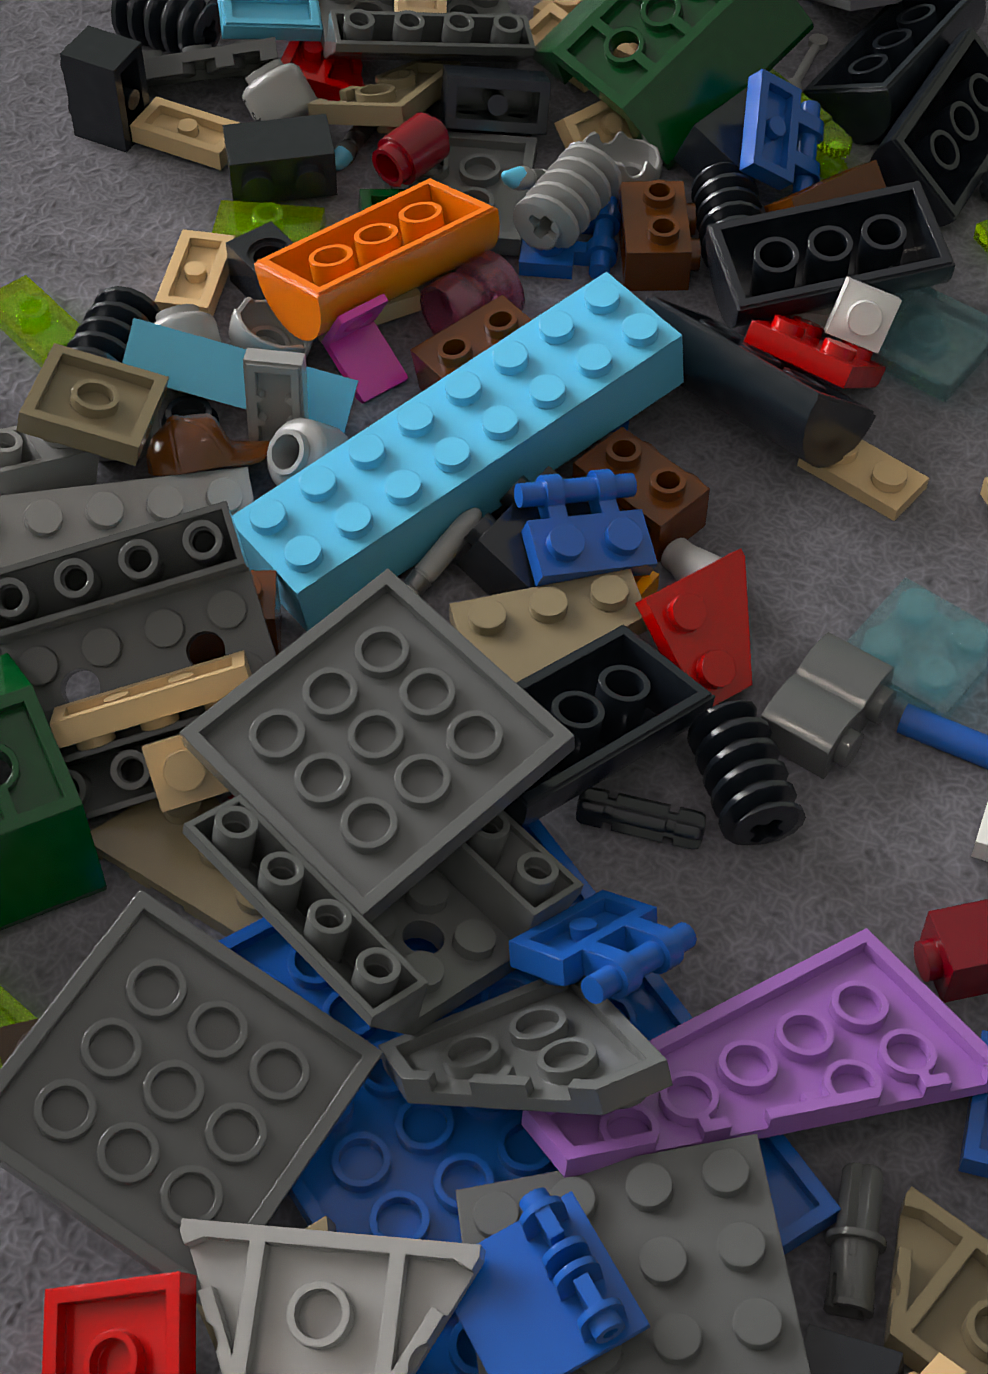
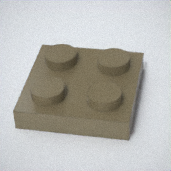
[17,343,169,466]

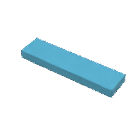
[122,318,359,434]

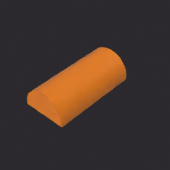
[254,178,500,341]

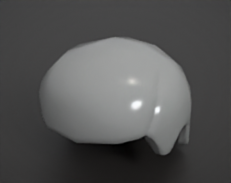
[583,131,663,199]
[228,297,314,357]

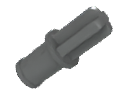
[823,1162,887,1321]

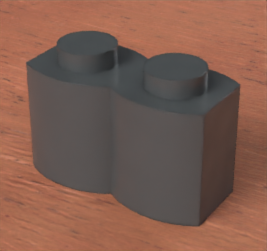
[761,632,897,779]

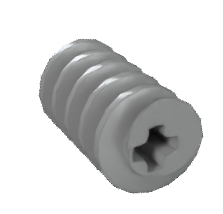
[513,141,622,250]

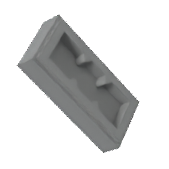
[243,348,309,442]

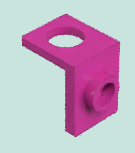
[321,294,408,404]

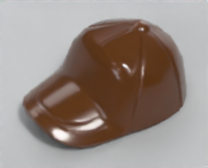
[146,413,270,476]

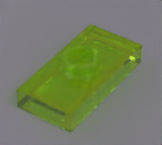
[212,200,326,243]
[0,275,79,368]

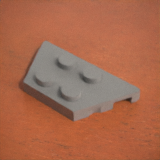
[180,1218,486,1374]

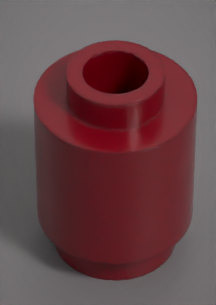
[372,112,450,187]

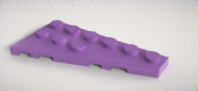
[521,928,988,1178]

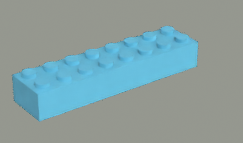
[232,271,684,631]

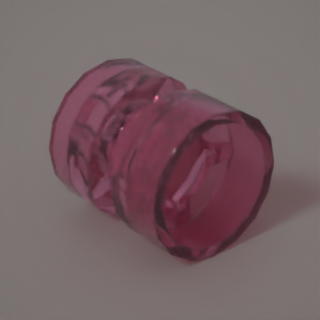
[420,251,525,335]

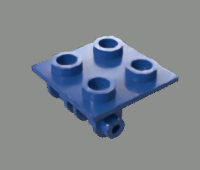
[455,1187,650,1374]

